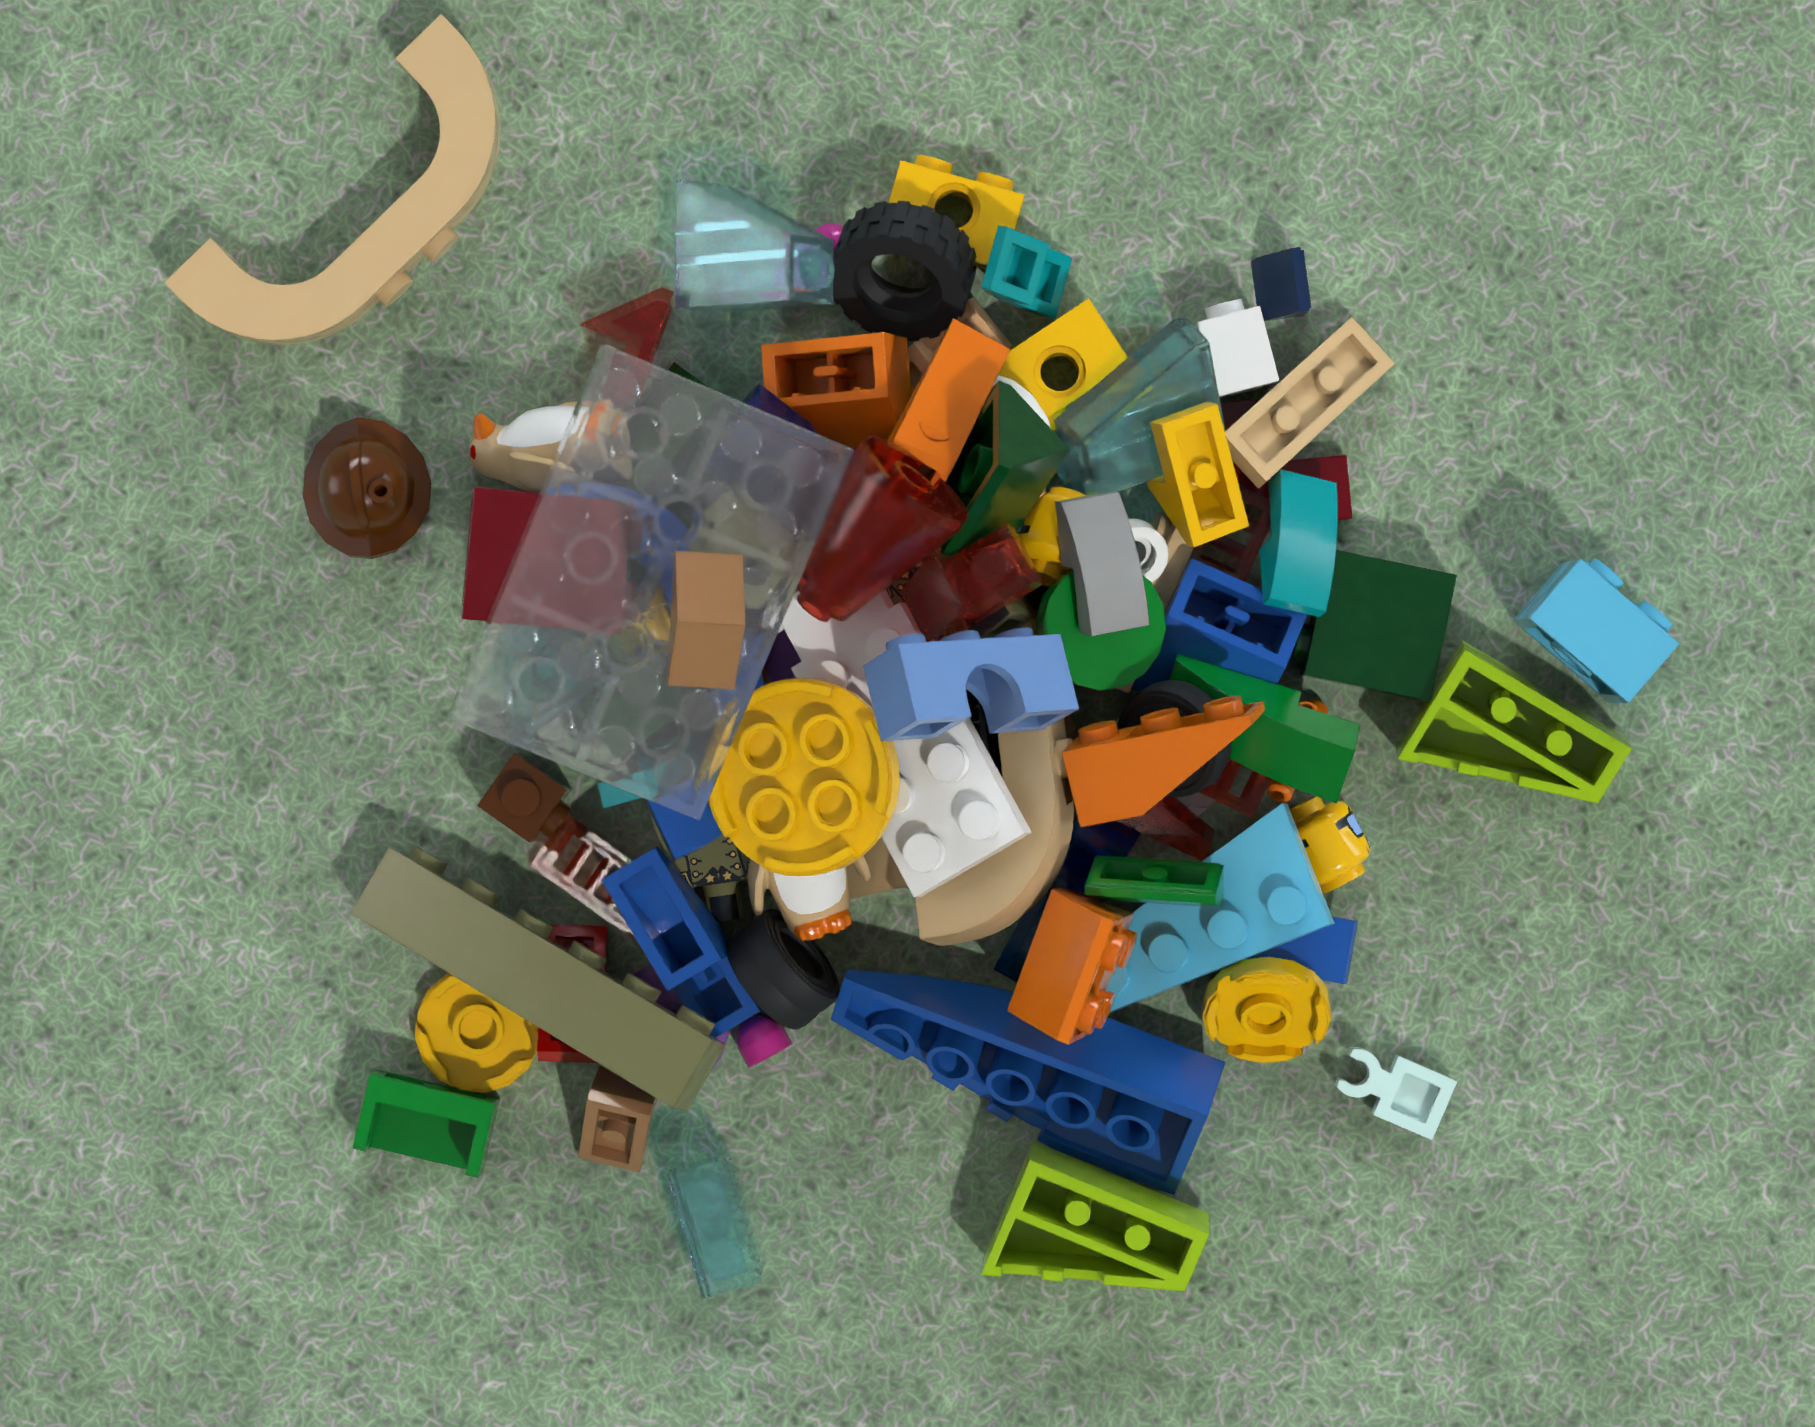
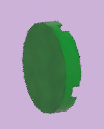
[1036,568,1166,691]

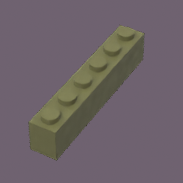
[350,845,726,1111]

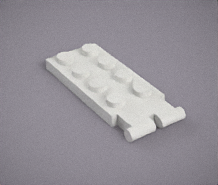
[763,546,1032,897]

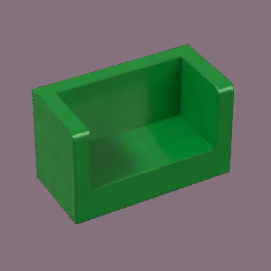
[353,1069,500,1178]

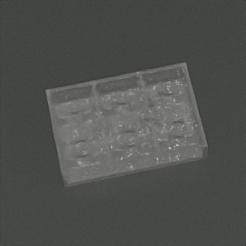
[448,344,854,821]

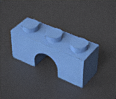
[863,627,1079,742]

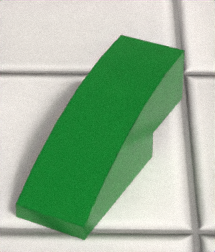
[1169,654,1361,803]

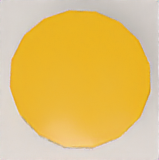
[1202,957,1331,1063]
[415,973,538,1093]

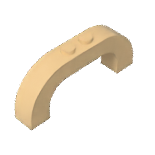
[164,14,501,345]
[880,558,1074,946]

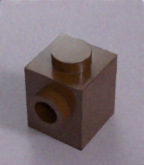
[477,752,572,843]

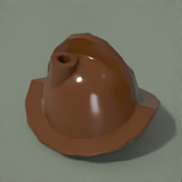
[303,417,431,559]

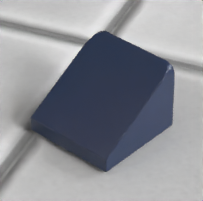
[1251,247,1311,321]

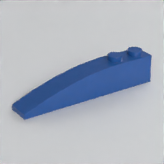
[830,970,1225,1195]

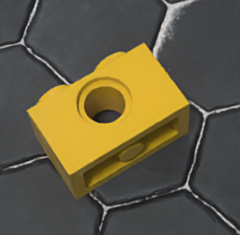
[889,155,1024,270]
[998,298,1131,431]

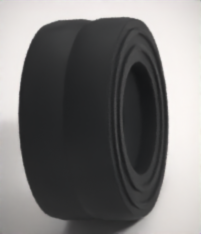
[726,909,840,1030]

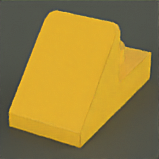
[1146,402,1249,547]

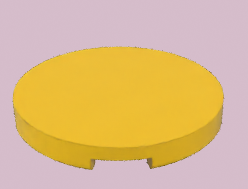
[706,678,900,877]

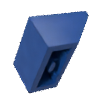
[1131,558,1307,692]

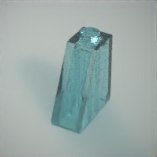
[675,179,834,313]
[1054,316,1225,496]

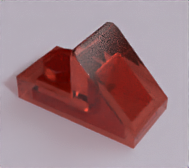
[580,287,677,416]
[900,524,1044,642]

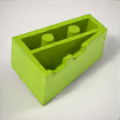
[1396,640,1632,804]
[981,1141,1210,1291]

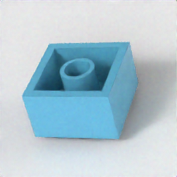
[1513,558,1680,703]

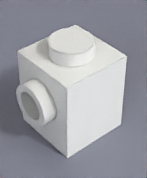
[1193,299,1279,401]

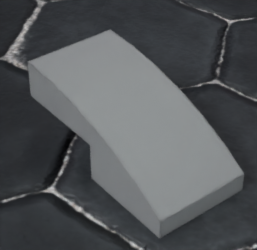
[1055,491,1150,636]

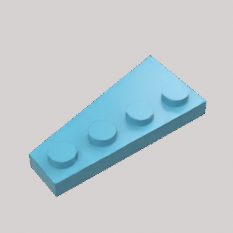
[1106,803,1335,1013]

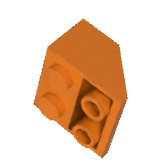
[761,332,911,477]
[1007,886,1137,1045]

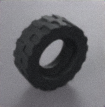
[828,200,977,342]

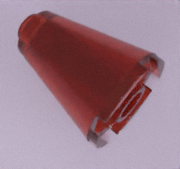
[794,436,969,622]

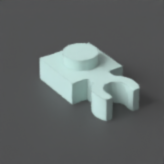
[1334,1047,1457,1140]

